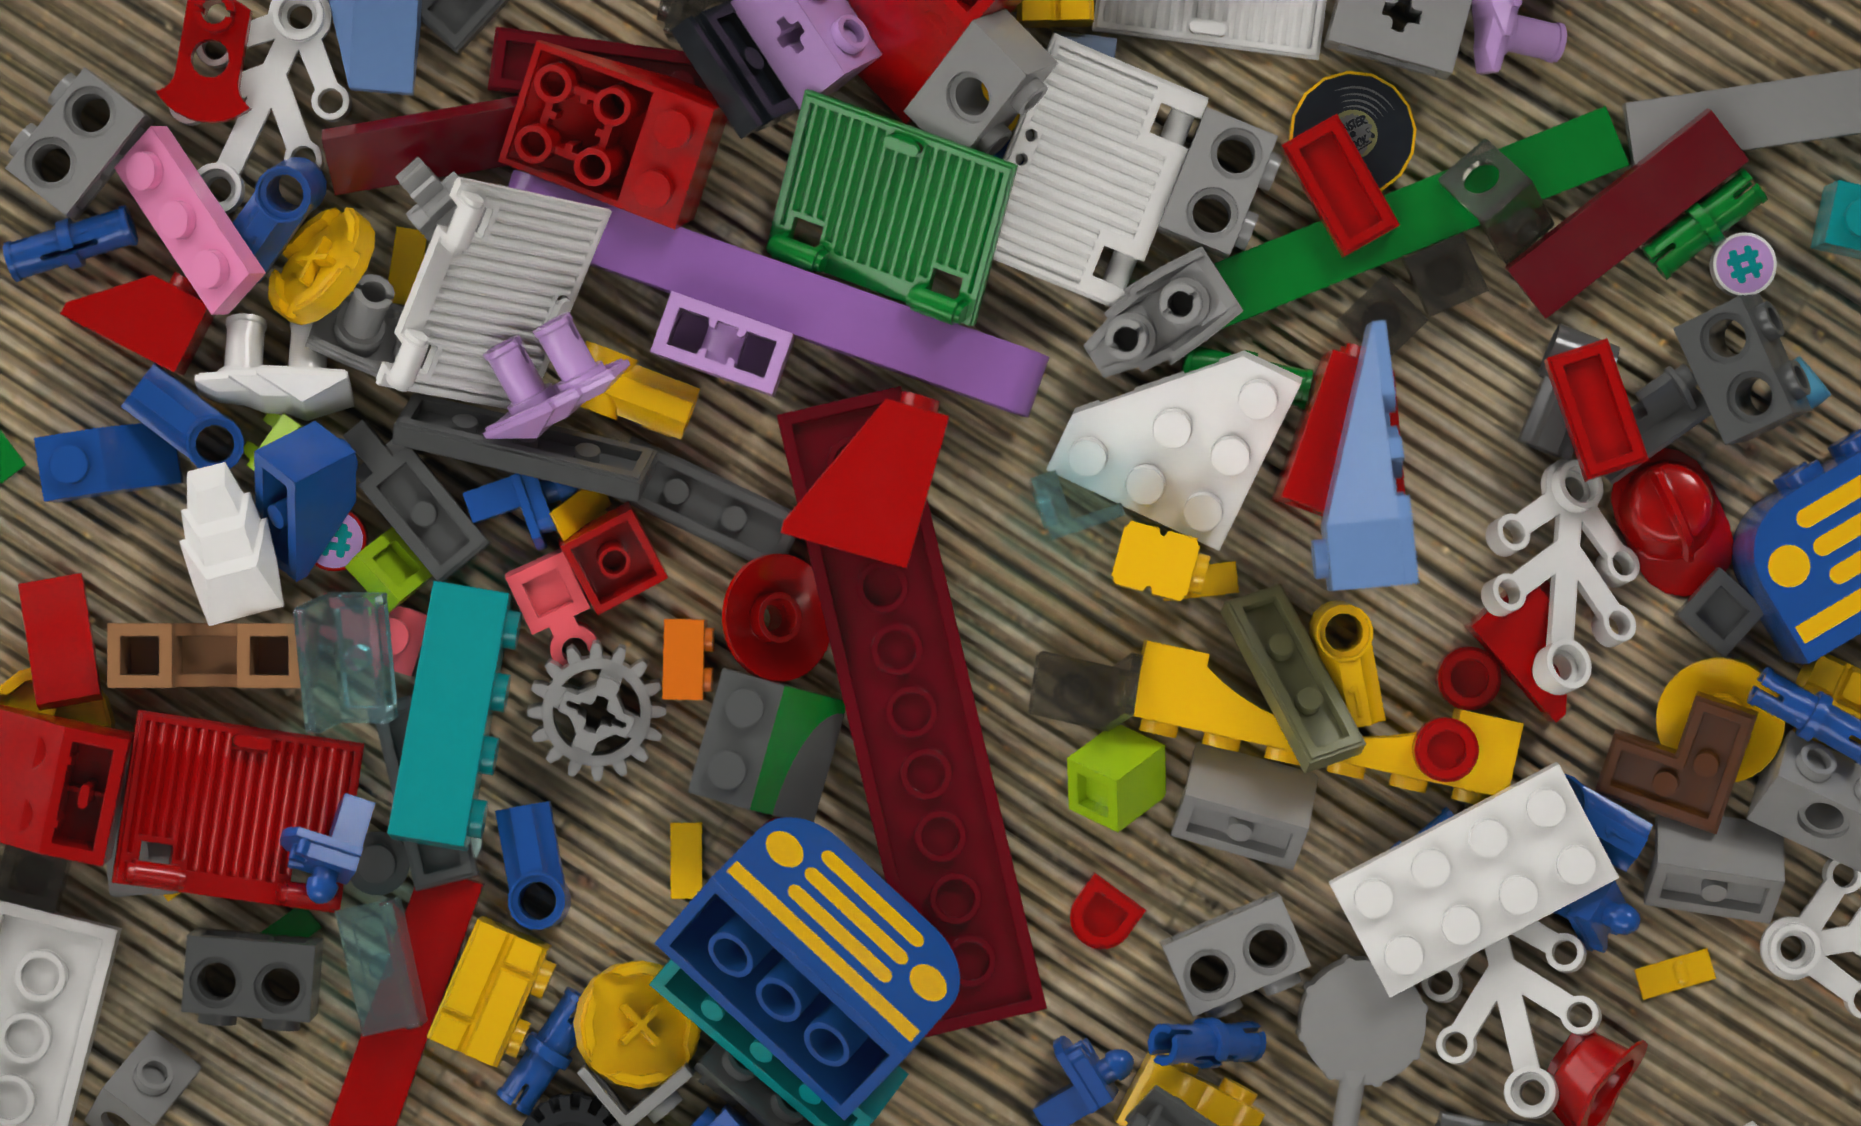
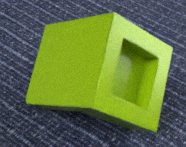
[1067,724,1166,833]

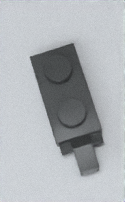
[343,420,491,582]

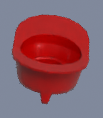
[1611,448,1734,597]
[1544,1031,1648,1126]

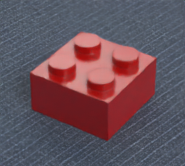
[558,501,668,615]

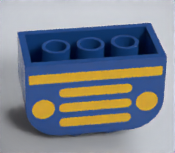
[1732,429,1861,664]
[654,817,960,1121]

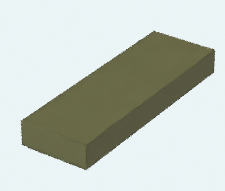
[1220,583,1366,773]

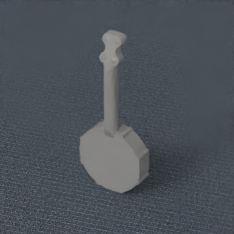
[1295,954,1428,1126]

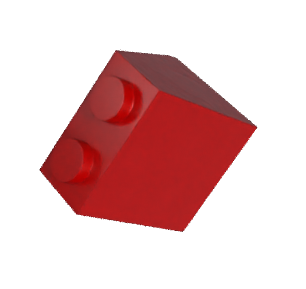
[1272,343,1406,517]
[780,391,949,569]

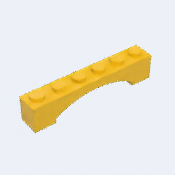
[1128,640,1524,804]

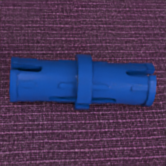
[3,205,138,282]
[1747,667,1861,765]
[496,987,581,1116]
[1148,1017,1267,1069]

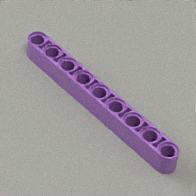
[508,170,1049,418]

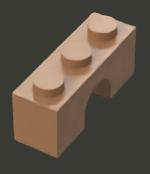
[107,623,311,688]

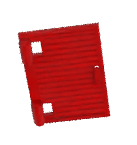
[111,710,365,914]

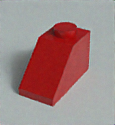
[60,271,215,376]
[1464,580,1567,723]

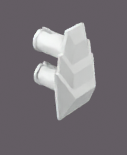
[194,313,354,421]
[179,462,284,626]

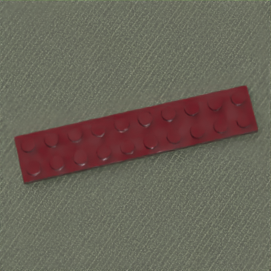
[776,386,1047,1038]

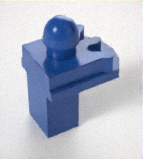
[462,474,578,551]
[280,793,375,904]
[1553,881,1640,953]
[1033,1036,1134,1126]

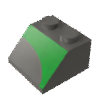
[688,667,846,822]

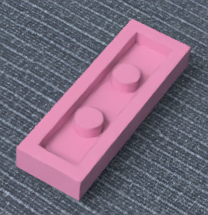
[114,126,266,315]

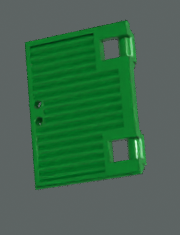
[766,89,1018,326]

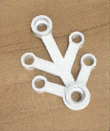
[169,0,352,214]
[1481,458,1640,695]
[1760,858,1861,1019]
[1421,921,1602,1119]

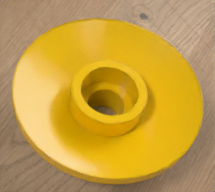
[1656,657,1786,783]

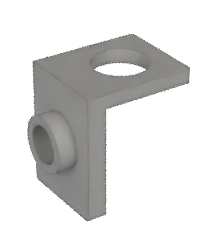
[84,1030,201,1126]
[577,1062,695,1126]

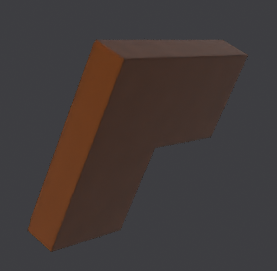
[1595,691,1759,834]

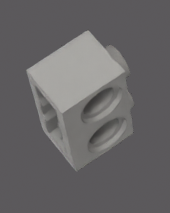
[5,67,155,221]
[1157,107,1283,259]
[1159,891,1311,1019]

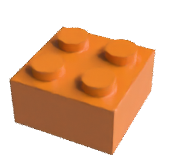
[662,618,715,700]

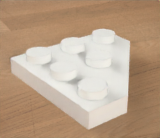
[1046,350,1302,551]

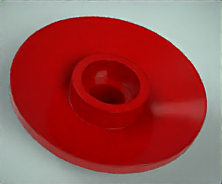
[722,554,830,682]

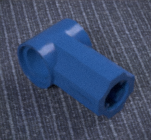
[233,157,327,283]
[120,363,244,469]
[1565,774,1653,872]
[495,801,571,930]

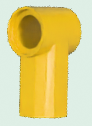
[580,341,701,440]
[1309,601,1386,728]

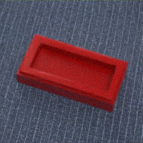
[1280,114,1400,258]
[1544,338,1649,482]
[18,573,103,711]

